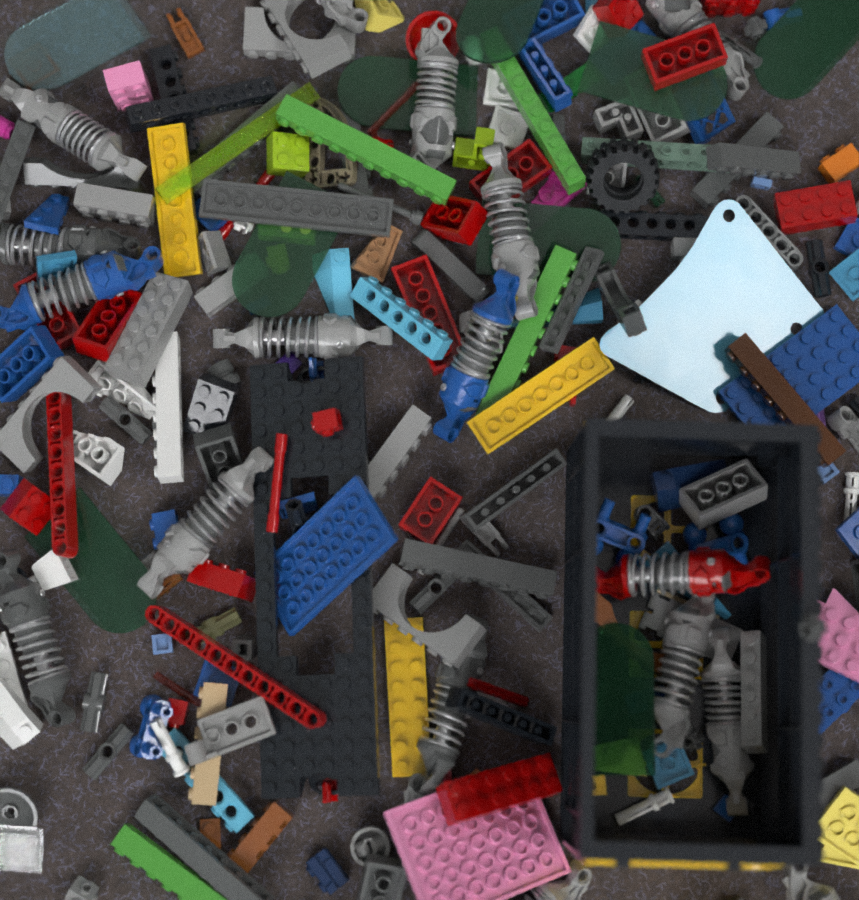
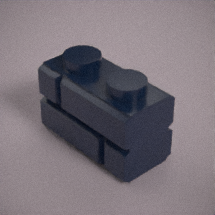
[306,846,350,895]

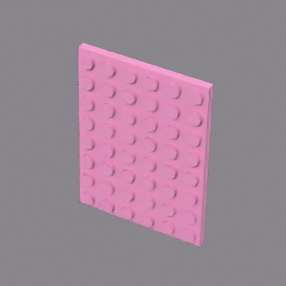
[383,792,571,900]

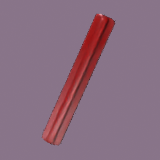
[467,677,529,707]

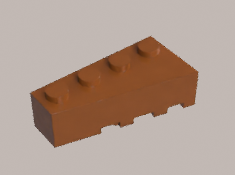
[227,800,295,873]

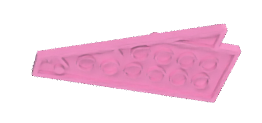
[819,588,859,683]

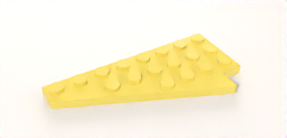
[821,785,859,869]

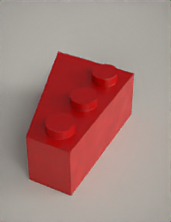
[187,559,256,603]

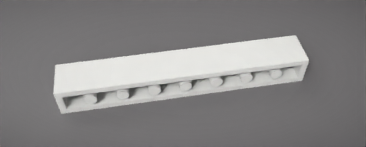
[152,331,184,484]

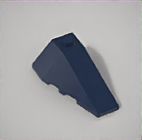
[649,459,726,513]

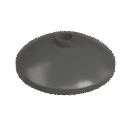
[0,787,39,844]

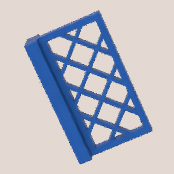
[670,70,736,144]

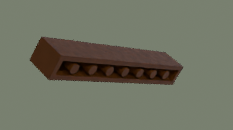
[724,332,846,468]

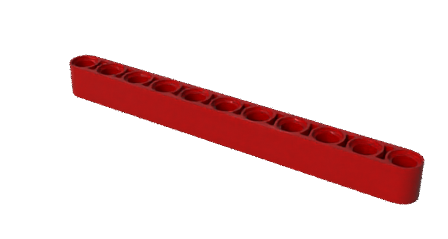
[46,392,78,559]
[145,605,326,728]

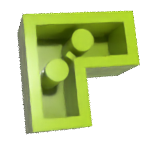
[452,127,495,171]

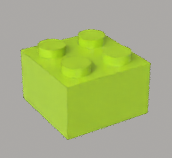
[267,131,309,178]

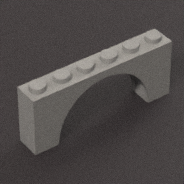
[260,0,351,79]
[243,7,356,63]
[0,356,103,473]
[373,563,487,669]

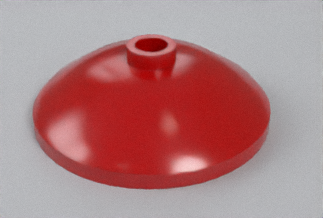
[405,10,461,62]

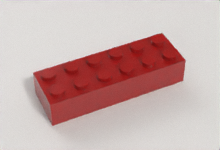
[391,254,462,376]
[435,752,563,827]

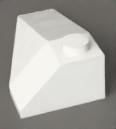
[88,360,156,420]
[47,430,125,486]
[0,677,43,749]

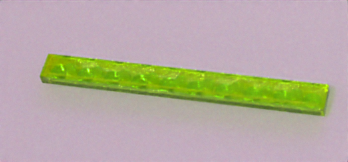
[155,82,320,205]

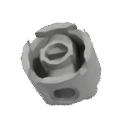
[350,825,390,866]

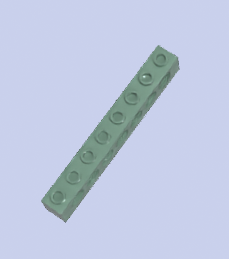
[581,137,730,173]

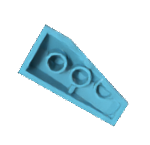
[312,248,354,319]

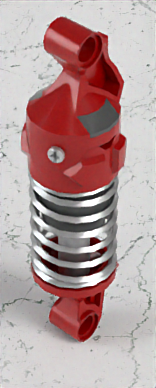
[597,547,771,600]

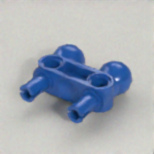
[597,498,652,567]
[682,513,749,565]
[129,694,173,760]

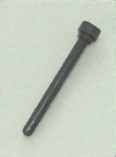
[337,182,424,226]

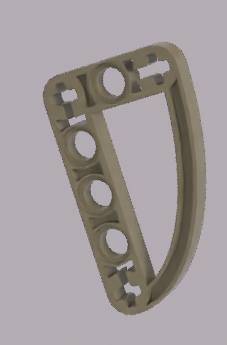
[305,97,357,190]

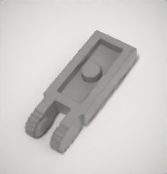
[460,505,509,558]

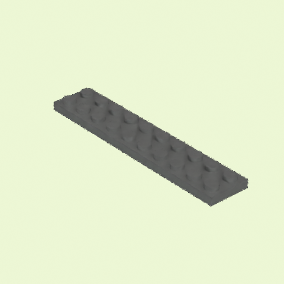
[199,179,394,238]

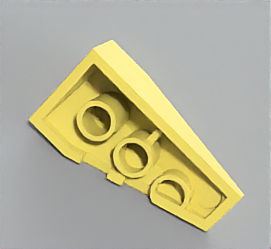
[354,0,405,33]

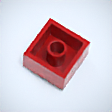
[592,0,644,38]
[0,478,51,536]

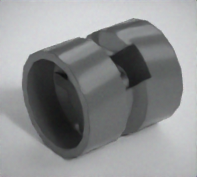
[208,359,242,385]

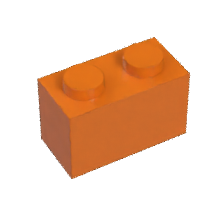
[817,143,859,184]

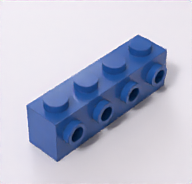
[518,37,573,113]

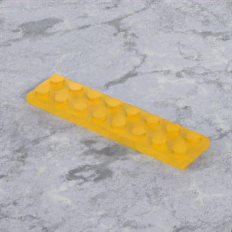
[147,123,203,278]
[466,337,615,454]
[384,617,430,777]

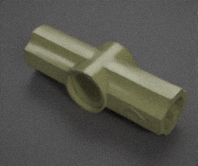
[185,607,243,645]

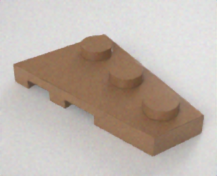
[350,225,402,283]

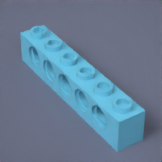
[350,276,453,360]
[161,728,256,833]

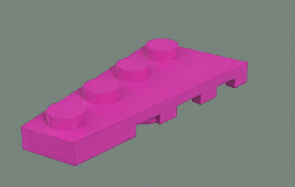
[523,172,587,234]

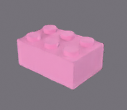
[103,60,154,112]

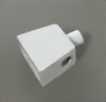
[28,550,78,590]

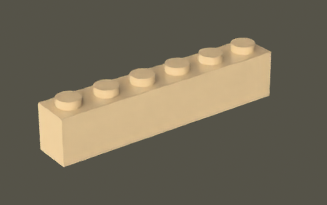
[188,682,228,806]

